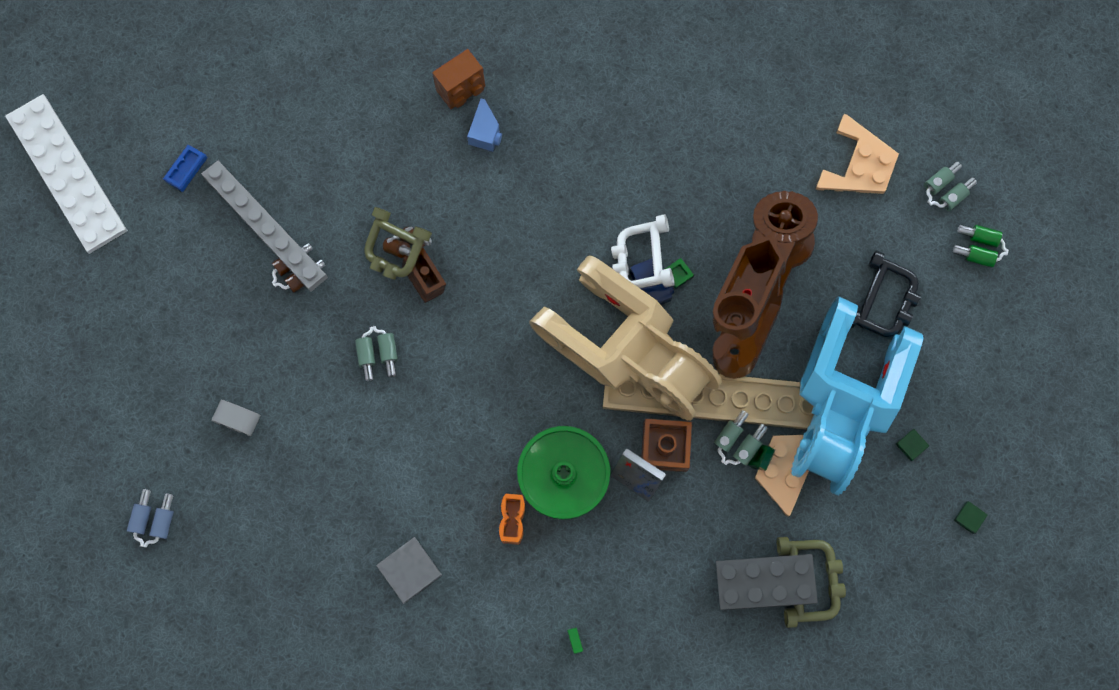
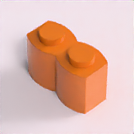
[499,494,525,545]

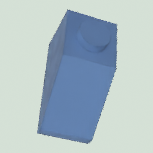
[467,99,502,152]

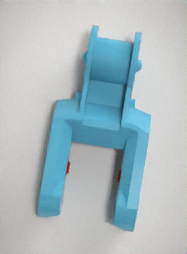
[791,296,923,495]

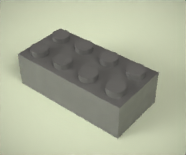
[716,554,818,610]

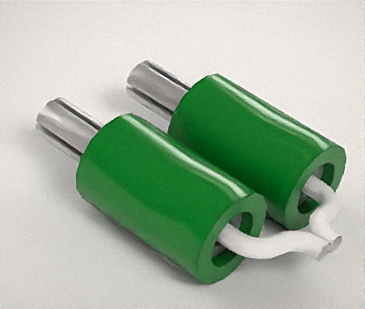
[953,225,1009,268]

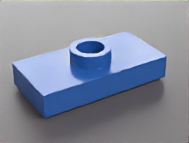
[163,145,208,192]

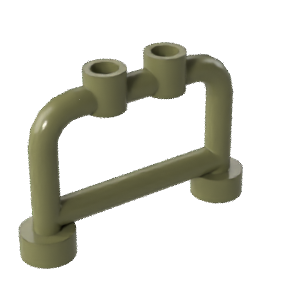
[364,207,432,280]
[776,537,846,628]

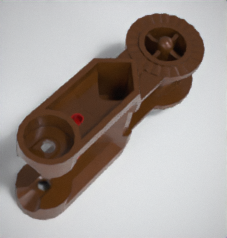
[713,191,818,379]

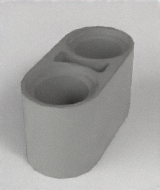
[211,400,261,437]

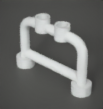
[611,214,674,288]

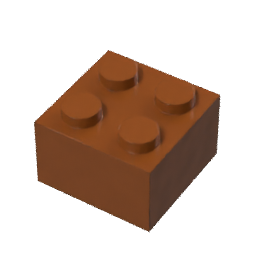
[432,49,485,109]
[642,419,692,472]

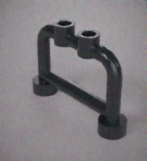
[851,250,921,337]

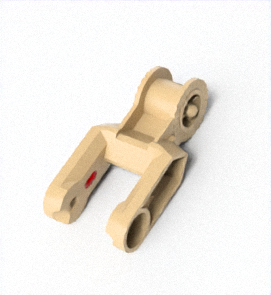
[529,256,722,421]

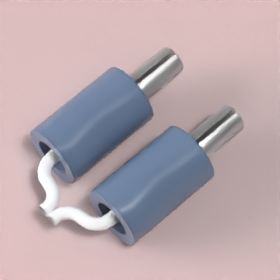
[127,489,174,547]

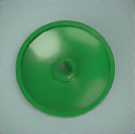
[517,426,610,520]

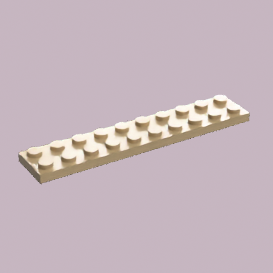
[603,374,814,430]

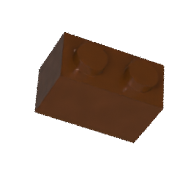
[402,247,446,303]

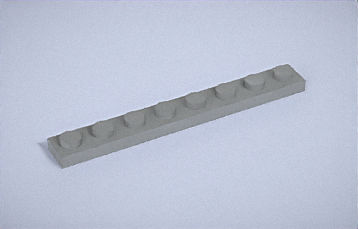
[201,161,328,292]

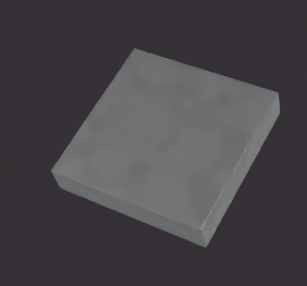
[376,537,442,604]

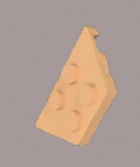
[755,435,809,517]

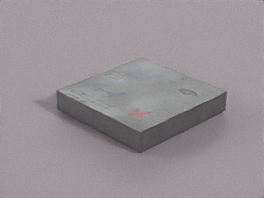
[610,449,666,501]

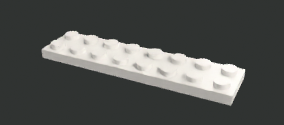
[6,94,128,254]

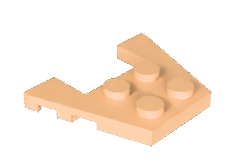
[816,114,899,194]

